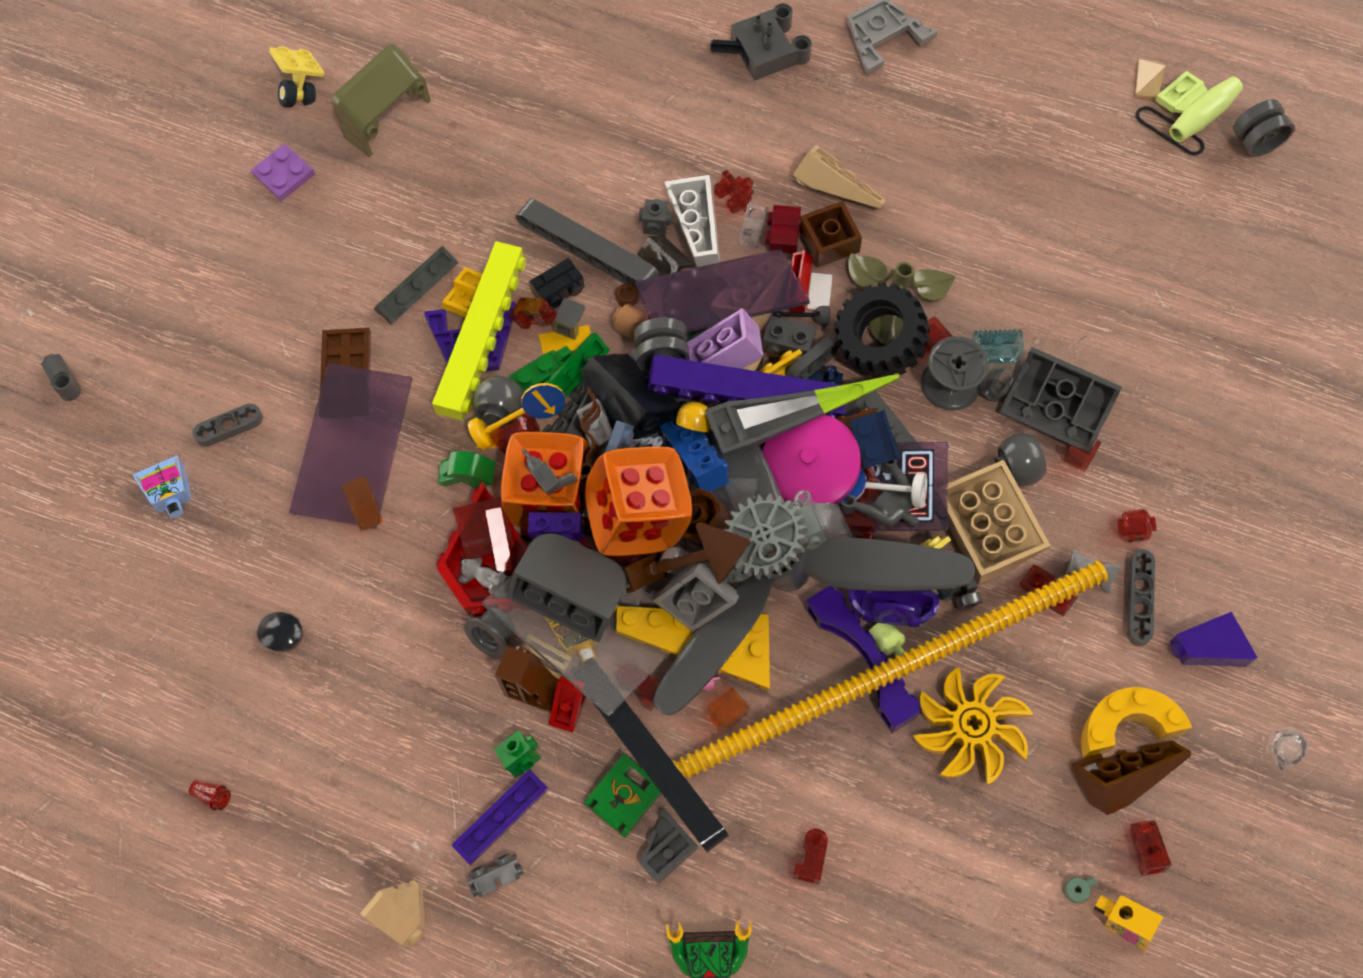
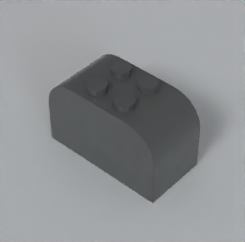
[506,533,626,643]

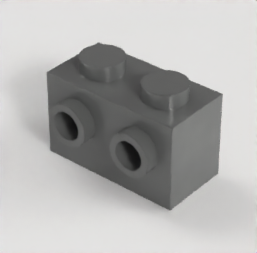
[762,316,817,358]

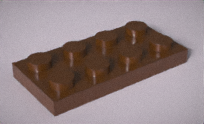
[319,328,371,419]

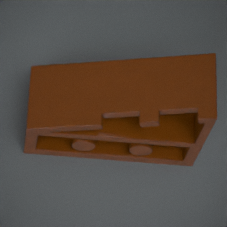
[495,646,558,713]

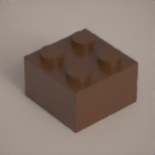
[799,201,862,267]

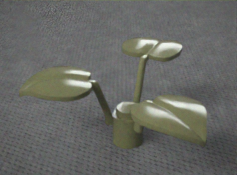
[848,253,955,346]

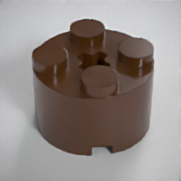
[682,489,732,547]

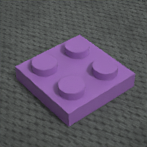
[250,143,315,201]

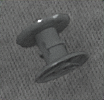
[921,336,989,410]

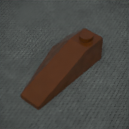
[1071,740,1191,815]

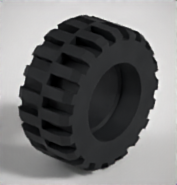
[834,283,930,379]

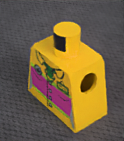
[1094,895,1163,952]

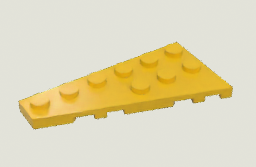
[615,606,770,691]

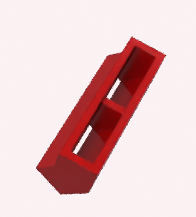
[785,250,813,312]

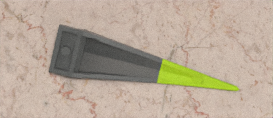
[705,374,900,457]

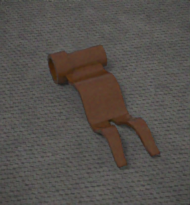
[580,386,601,486]

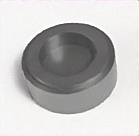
[955,592,983,609]

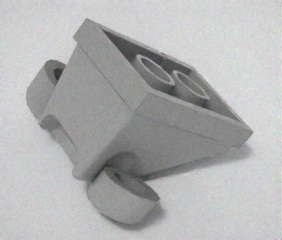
[653,547,739,632]

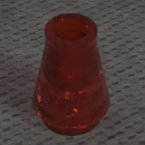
[189,780,231,811]

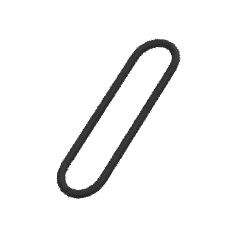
[1136,106,1205,155]

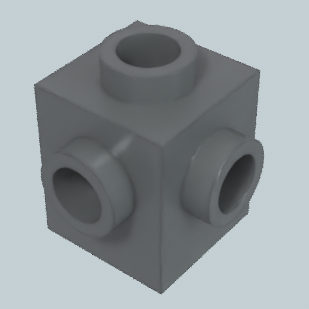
[639,199,672,236]

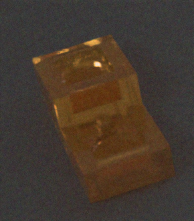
[342,476,384,531]

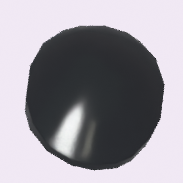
[257,612,303,652]

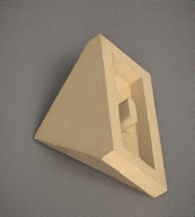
[1135,59,1166,100]

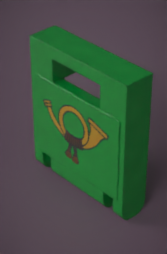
[584,754,661,838]

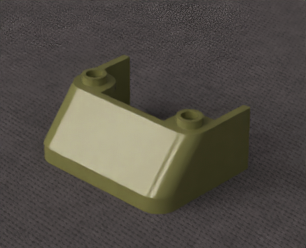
[332,44,431,157]

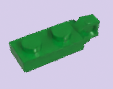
[509,346,572,392]

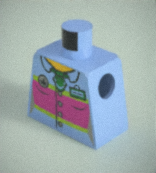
[133,456,191,518]

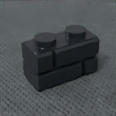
[529,258,585,310]

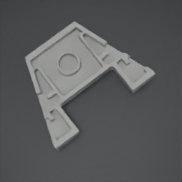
[847,0,938,75]

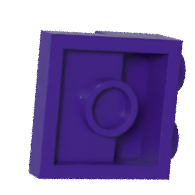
[528,512,585,541]

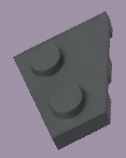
[639,809,698,884]

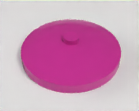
[762,415,861,511]

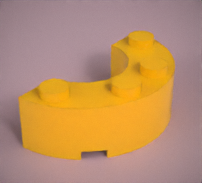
[1081,687,1192,758]

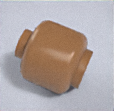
[612,304,646,339]

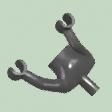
[840,459,920,528]

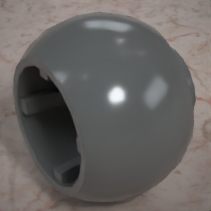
[473,376,524,428]
[995,433,1047,487]

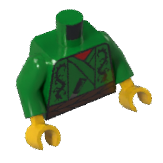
[666,920,752,978]

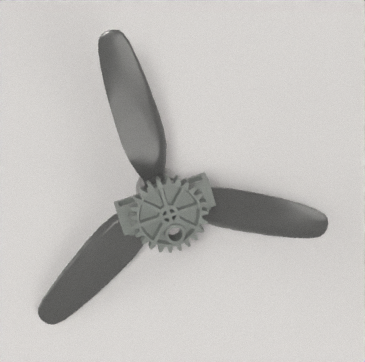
[653,401,975,716]

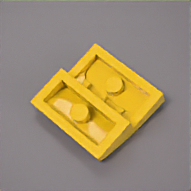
[442,267,482,318]

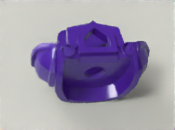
[848,590,939,628]

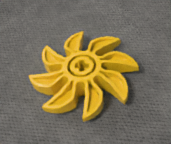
[913,667,1033,786]

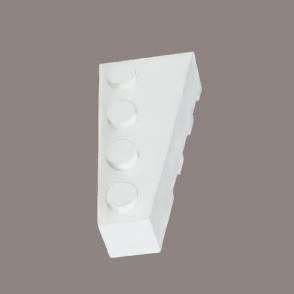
[664,175,721,271]

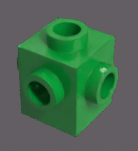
[494,730,541,778]

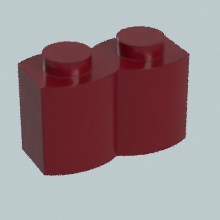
[765,205,801,254]

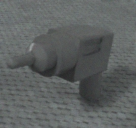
[523,449,578,496]

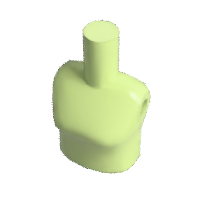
[869,623,906,656]

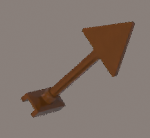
[622,522,751,593]

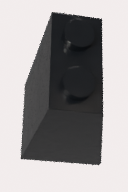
[580,353,681,440]

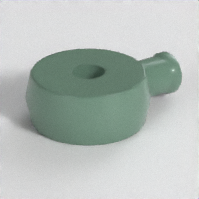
[1064,876,1097,904]

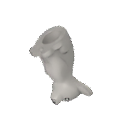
[1064,549,1122,592]
[458,555,512,599]

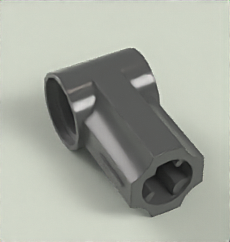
[41,354,81,401]

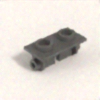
[466,853,524,897]

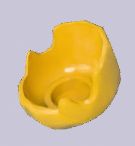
[676,402,711,432]

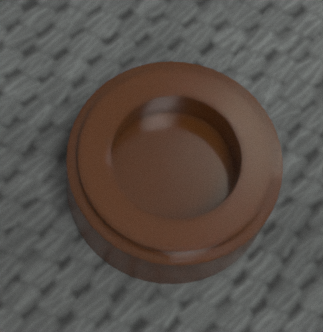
[615,283,639,307]

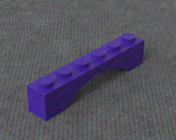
[805,586,921,733]

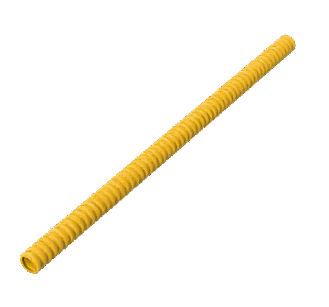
[672,560,1108,779]

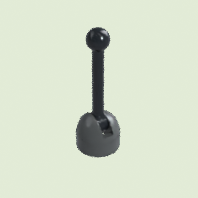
[773,306,830,325]

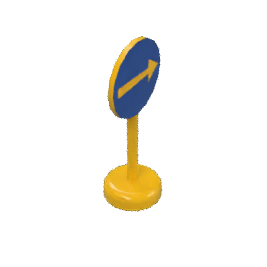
[468,383,565,450]

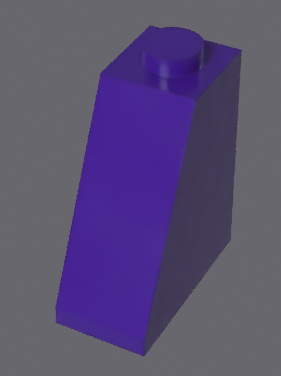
[1170,612,1258,667]

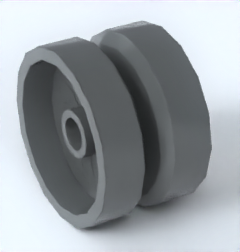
[1233,99,1295,157]
[634,317,690,373]

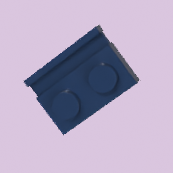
[850,410,900,469]

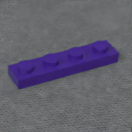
[451,770,549,866]

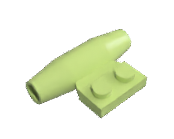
[1155,71,1243,142]

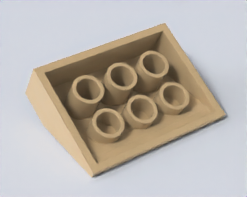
[934,460,1051,585]

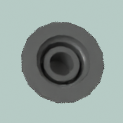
[464,608,515,658]

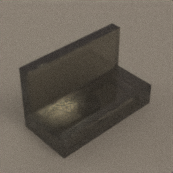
[637,235,694,284]

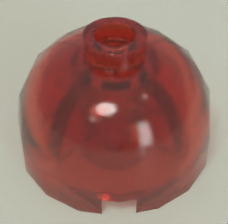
[490,413,540,455]

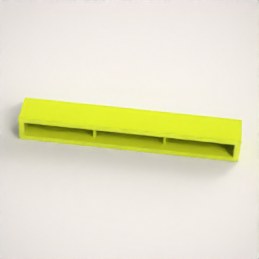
[432,241,526,421]

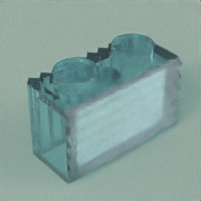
[972,329,1024,363]

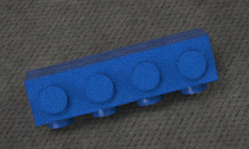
[659,417,730,492]

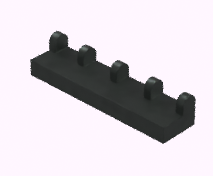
[374,245,458,324]

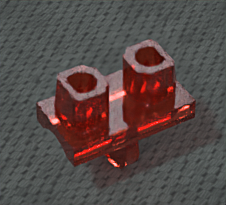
[714,170,754,214]

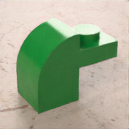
[438,451,496,489]

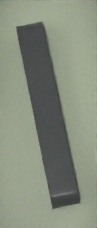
[516,198,659,293]

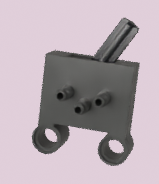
[710,3,812,80]

